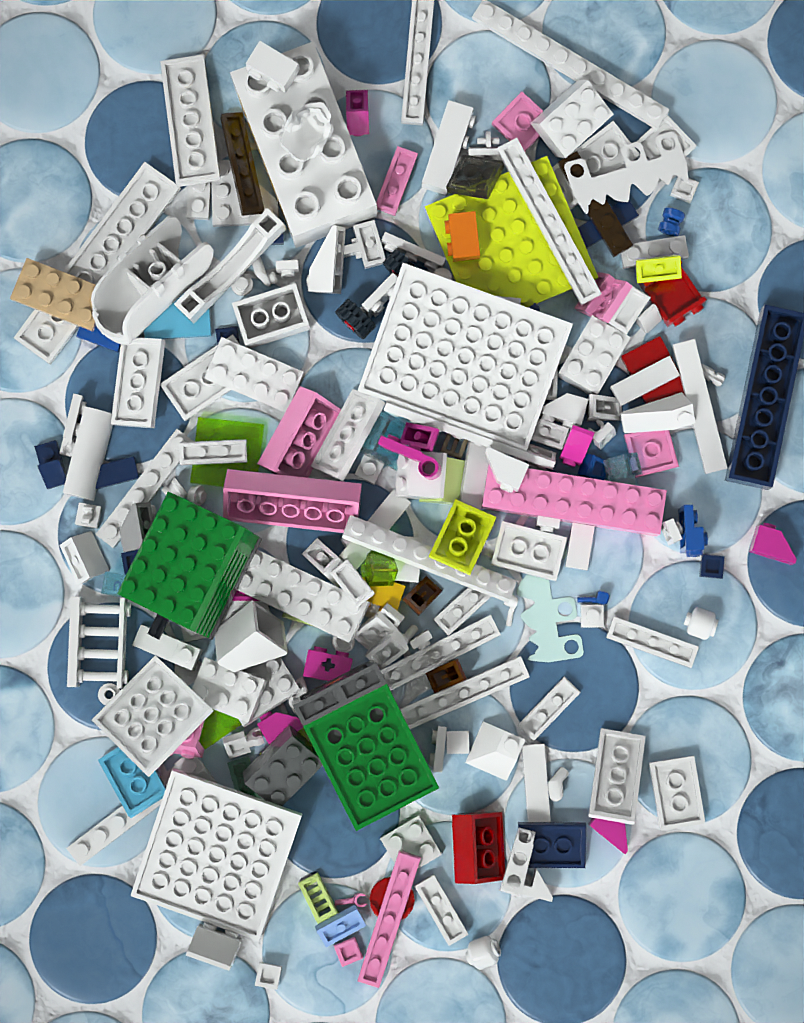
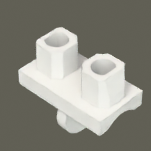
[468,131,505,167]

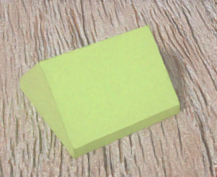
[419,457,465,505]

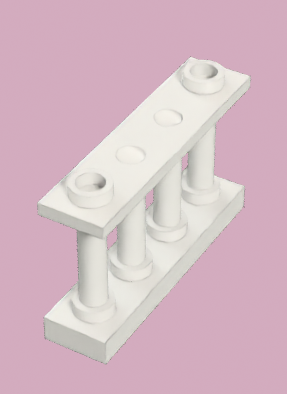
[67,597,131,688]

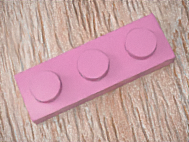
[376,146,418,216]

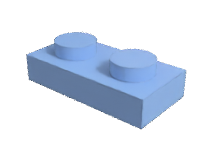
[315,905,366,947]

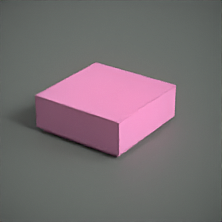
[334,936,363,967]

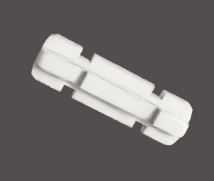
[701,363,725,386]

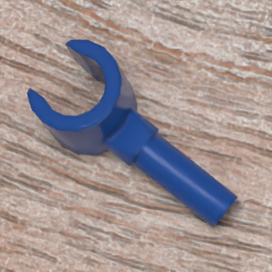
[577,591,610,605]

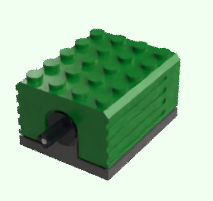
[117,492,262,640]

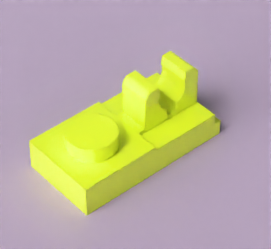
[635,255,682,283]

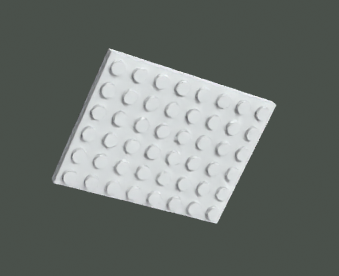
[358,263,573,451]

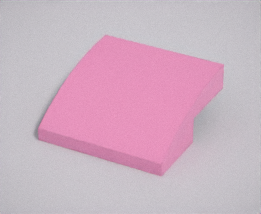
[575,272,633,323]

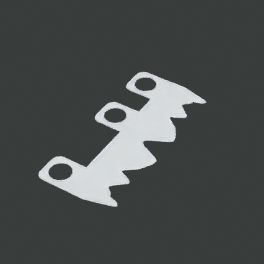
[564,131,688,214]

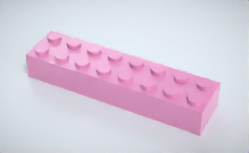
[482,464,667,537]

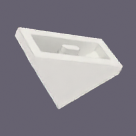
[587,394,622,421]

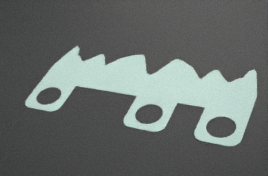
[517,544,584,662]

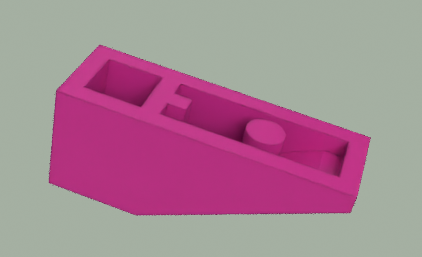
[559,425,595,468]

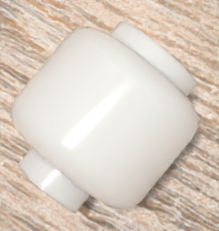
[684,607,719,640]
[466,936,501,969]

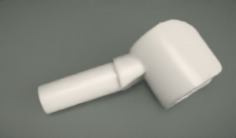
[504,595,518,626]

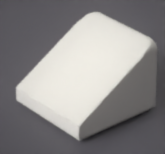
[636,304,662,333]

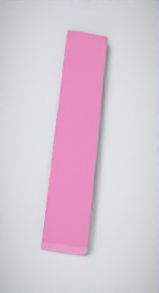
[357,850,421,988]

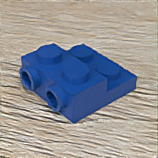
[678,505,708,557]

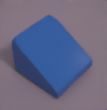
[578,454,610,480]

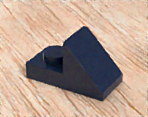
[34,440,67,489]

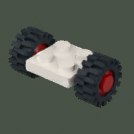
[335,250,417,340]

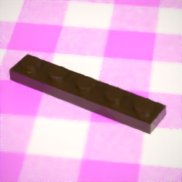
[220,112,264,216]
[557,151,633,258]

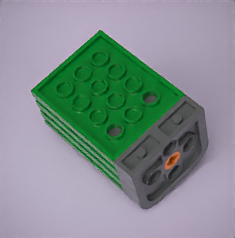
[292,660,439,831]

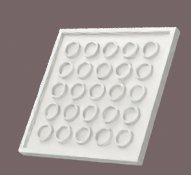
[131,768,302,941]

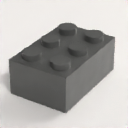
[243,725,323,806]

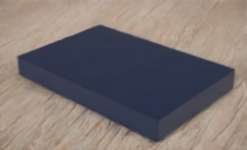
[518,822,586,868]

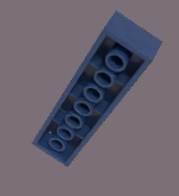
[725,305,804,490]

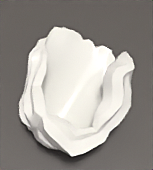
[281,102,333,162]

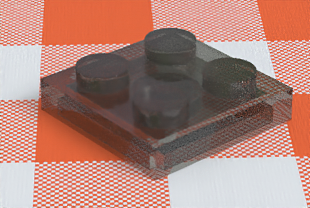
[446,154,504,199]

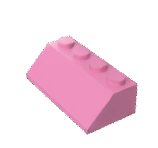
[257,386,341,478]

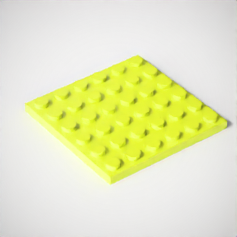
[425,156,598,307]

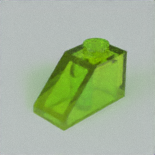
[361,550,398,586]

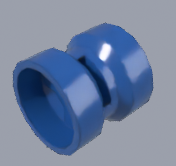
[658,208,685,236]

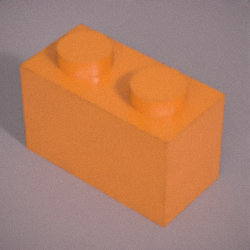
[444,211,480,262]

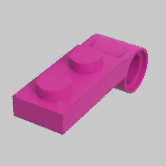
[378,434,441,480]

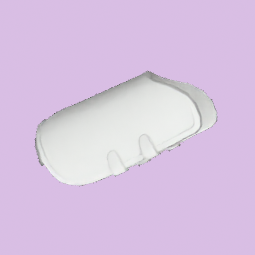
[91,215,214,345]

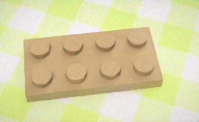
[10,258,96,332]

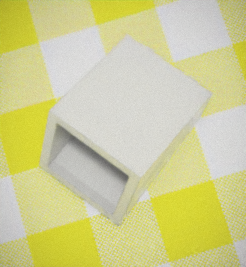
[215,601,288,672]

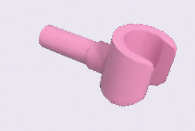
[335,893,367,907]

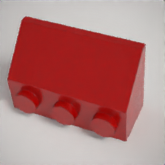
[452,812,505,884]

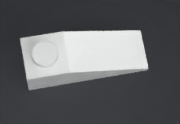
[306,225,346,294]
[620,392,695,433]
[132,625,203,671]

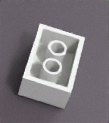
[530,80,614,158]
[232,283,310,349]
[558,315,631,395]

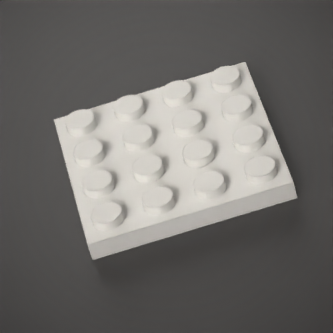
[92,655,214,777]

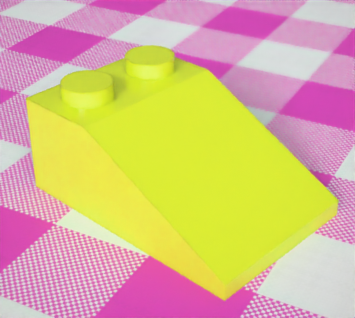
[429,499,496,575]

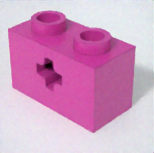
[303,646,353,681]

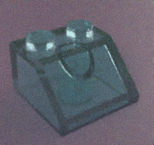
[360,411,405,471]

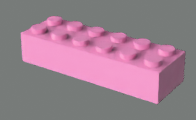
[223,469,362,533]

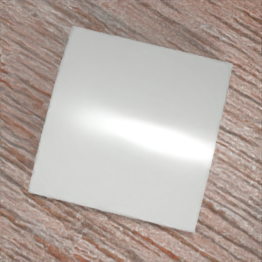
[354,611,409,670]

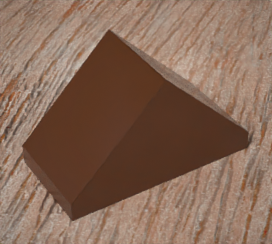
[403,576,442,616]
[425,659,467,693]

